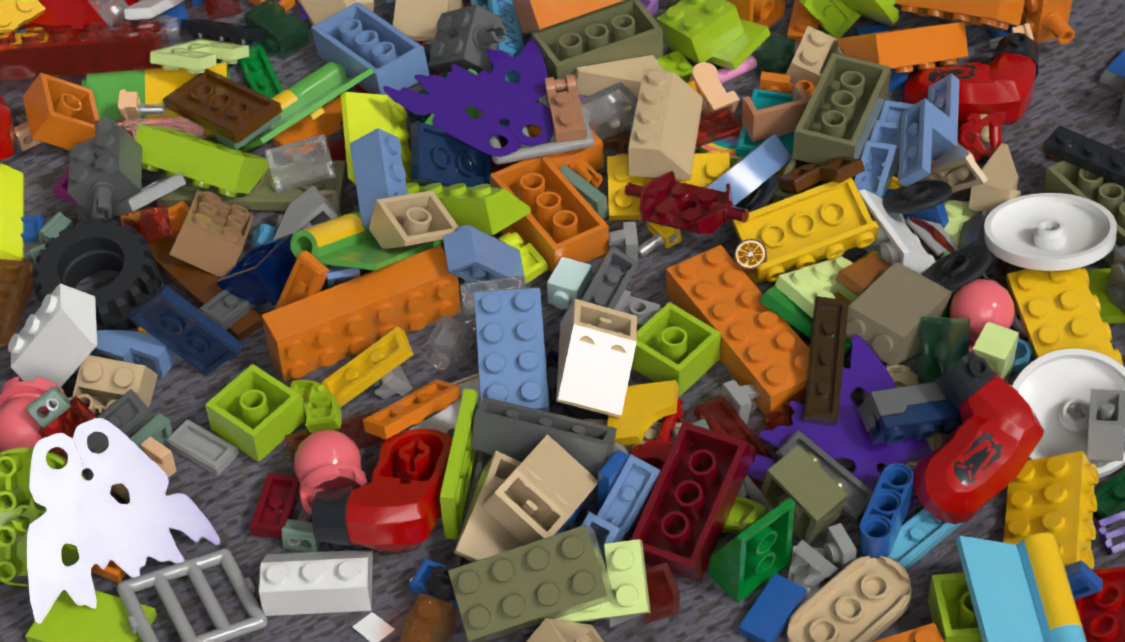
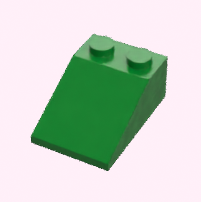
[709,498,795,603]

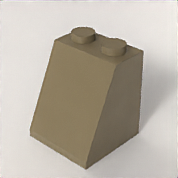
[846,262,952,366]

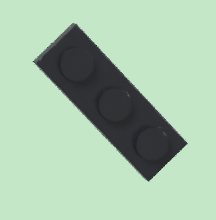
[181,19,265,45]
[1043,126,1125,187]

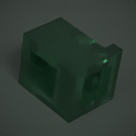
[756,34,796,77]

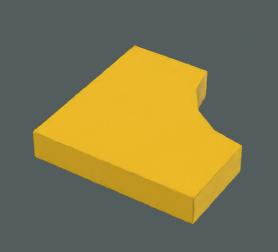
[607,380,679,446]

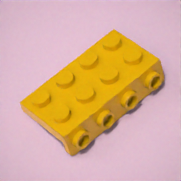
[607,151,730,221]
[732,177,879,283]
[1006,267,1123,366]
[1003,451,1099,569]

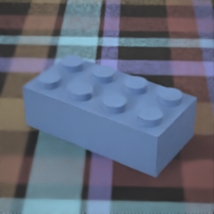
[311,2,430,98]
[474,288,549,412]

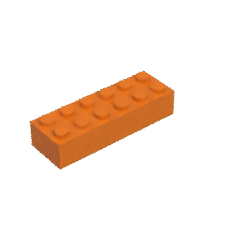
[262,245,461,382]
[666,245,809,421]

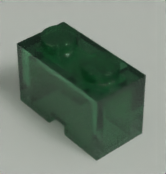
[244,0,310,60]
[918,316,970,384]

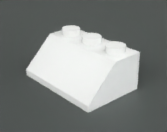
[859,189,936,277]
[8,284,97,388]
[259,549,373,616]

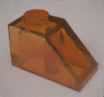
[400,593,456,642]

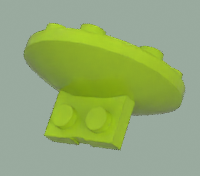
[799,0,899,39]
[0,447,87,586]

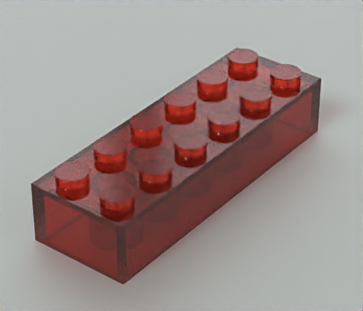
[0,19,170,80]

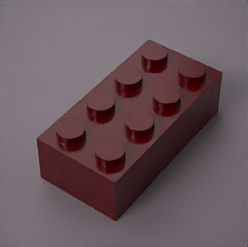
[631,421,753,583]

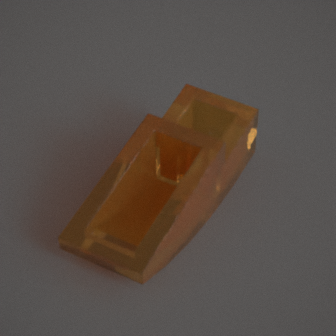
[0,259,33,346]

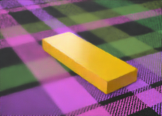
[321,326,414,408]

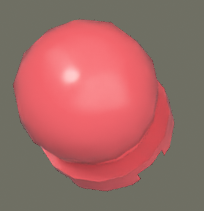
[945,279,1015,358]
[0,377,66,452]
[293,429,368,515]

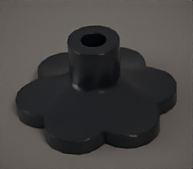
[425,564,460,603]

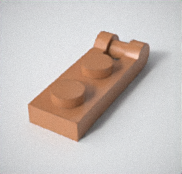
[544,74,587,143]

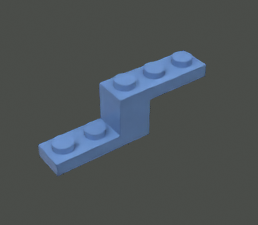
[898,73,959,188]
[582,454,661,563]

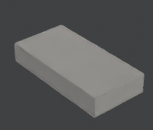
[165,419,240,476]

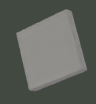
[112,174,187,216]

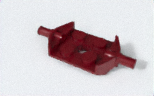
[625,171,749,234]

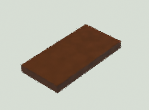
[162,69,283,143]

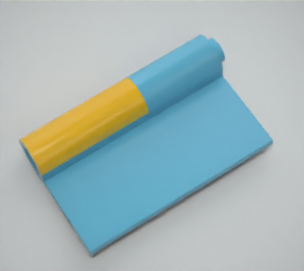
[955,533,1087,642]

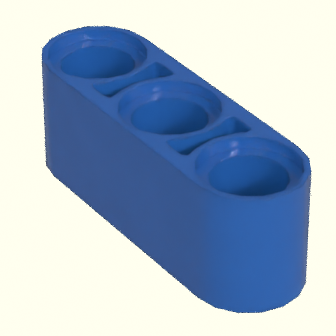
[859,463,914,558]

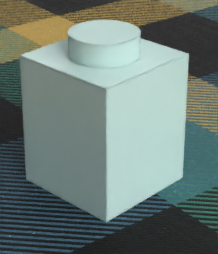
[547,257,592,309]

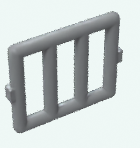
[477,90,595,165]
[117,549,267,642]

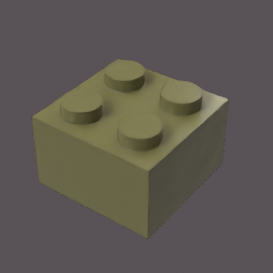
[761,445,848,545]

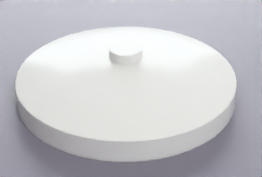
[984,193,1117,271]
[1012,349,1125,478]

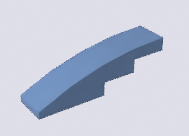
[854,100,915,198]

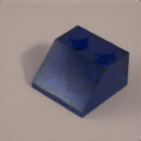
[216,233,297,306]

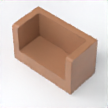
[742,84,810,142]

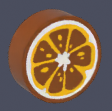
[734,239,768,273]

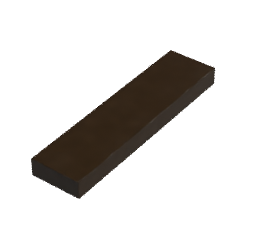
[803,296,849,426]

